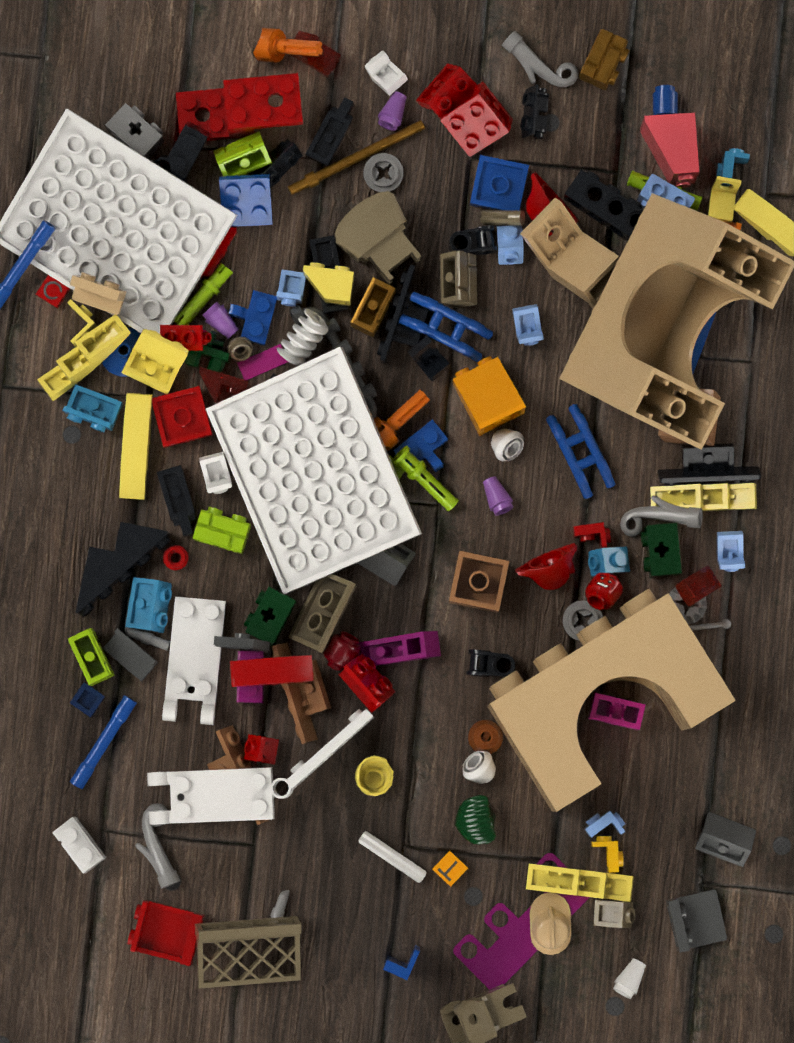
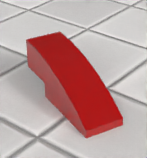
[230,655,314,687]

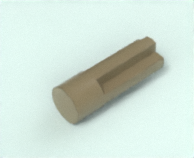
[480,210,525,226]

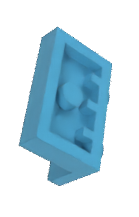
[125,577,172,633]

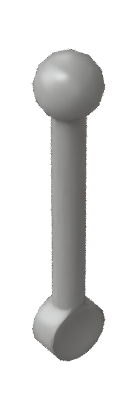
[689,619,731,631]

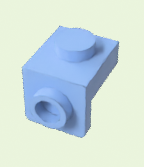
[497,225,524,265]
[276,269,306,307]
[512,304,544,346]
[717,531,745,572]
[584,811,625,838]

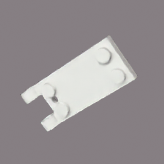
[162,597,226,725]
[271,709,374,799]
[147,767,275,825]

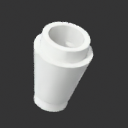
[613,958,646,999]

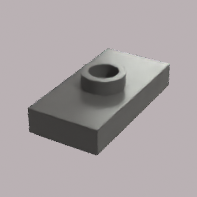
[213,633,270,652]

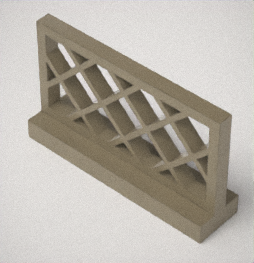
[195,916,301,989]

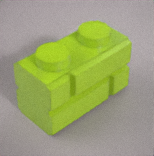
[213,131,272,176]
[193,507,251,555]
[68,628,115,686]

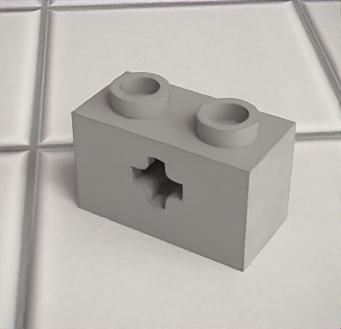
[105,103,164,159]

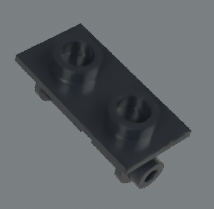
[520,85,549,139]
[253,139,303,187]

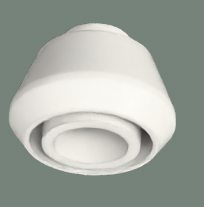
[491,428,524,461]
[463,751,496,784]

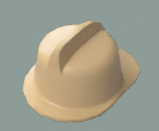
[530,892,571,955]

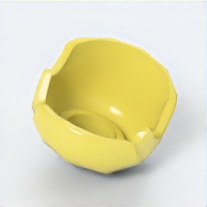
[355,755,394,796]

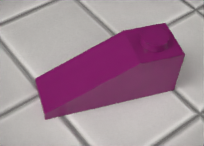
[358,631,441,666]

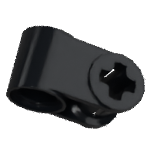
[448,225,498,255]
[466,649,516,678]

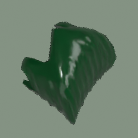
[455,795,496,845]

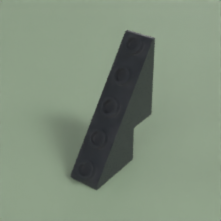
[75,522,171,617]

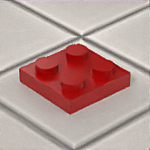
[152,386,213,448]

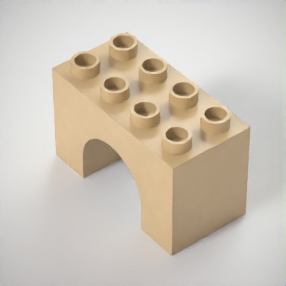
[559,193,794,450]
[487,588,736,812]

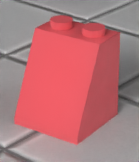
[640,113,699,188]

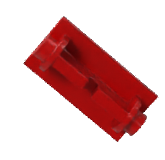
[160,325,212,351]

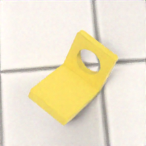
[708,176,742,223]
[67,299,97,347]

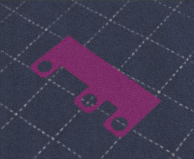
[453,853,590,990]

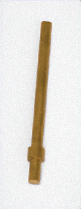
[287,120,425,195]

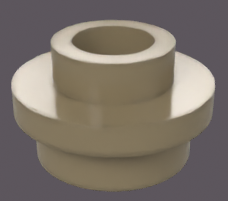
[227,337,253,361]

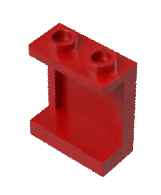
[127,900,205,966]

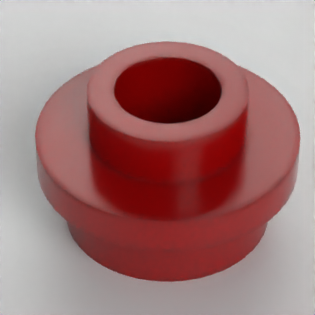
[163,545,189,571]

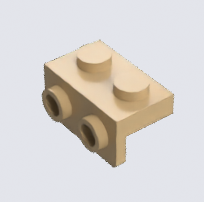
[70,272,127,315]

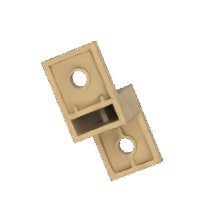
[520,198,620,309]

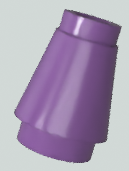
[378,91,407,131]
[202,302,239,339]
[483,476,513,516]

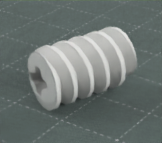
[276,308,328,366]

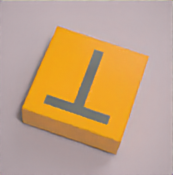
[432,850,468,887]

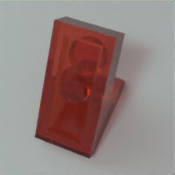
[290,30,341,78]
[199,367,250,404]
[675,565,722,607]

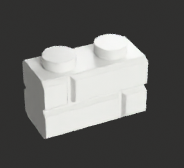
[52,817,106,874]

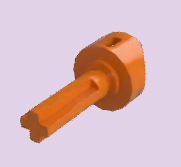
[253,28,323,63]
[373,390,430,451]

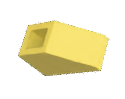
[303,262,354,306]

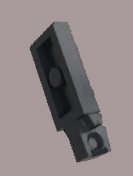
[306,97,354,166]
[157,465,196,537]

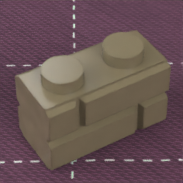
[440,251,477,308]

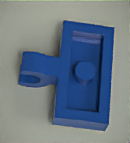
[228,290,277,346]
[393,419,448,472]

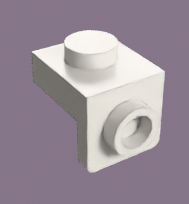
[365,51,408,96]
[199,452,232,494]

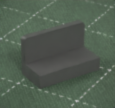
[358,543,416,586]
[103,628,159,682]
[695,812,756,867]

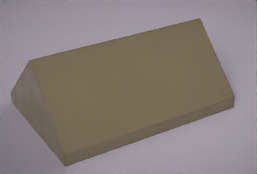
[288,574,357,655]

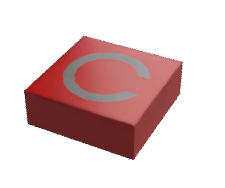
[36,275,70,309]

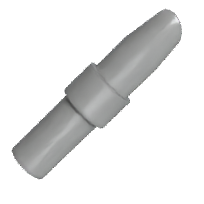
[125,627,170,651]
[270,890,289,918]

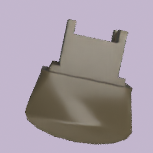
[335,191,421,285]
[440,983,527,1043]

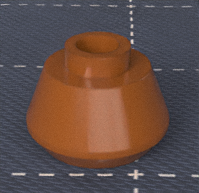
[468,720,503,754]

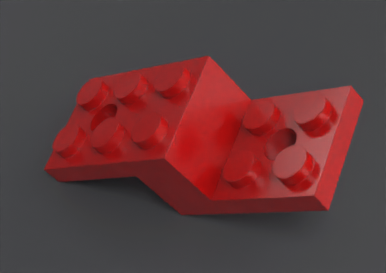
[176,73,303,141]

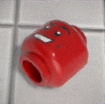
[585,572,623,610]

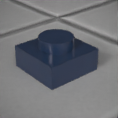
[70,682,106,718]

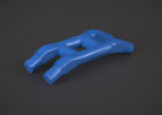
[399,292,493,362]
[546,404,616,499]

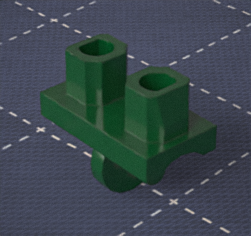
[185,331,231,375]

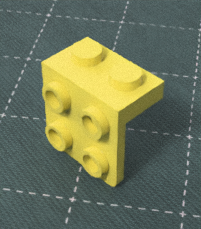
[122,329,189,394]

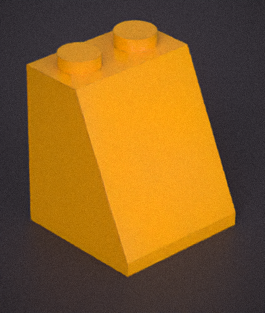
[452,356,526,436]

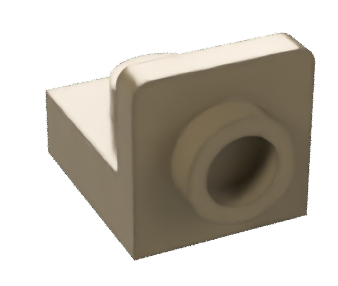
[593,900,635,928]

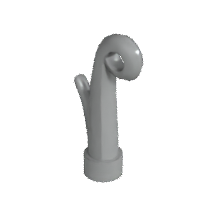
[502,31,579,87]
[620,495,703,537]
[135,803,180,889]

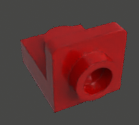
[572,522,611,548]
[244,734,279,765]

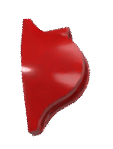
[526,172,579,231]
[515,543,577,590]

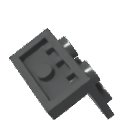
[665,890,727,953]

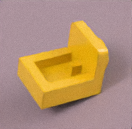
[591,836,623,873]

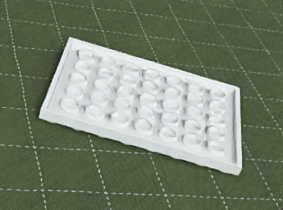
[0,109,238,334]
[206,347,422,594]

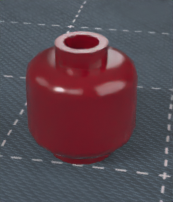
[324,631,361,671]

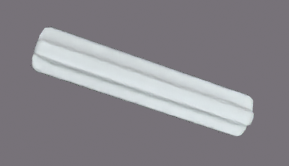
[359,831,427,883]

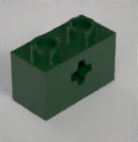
[641,523,682,578]
[244,586,296,646]

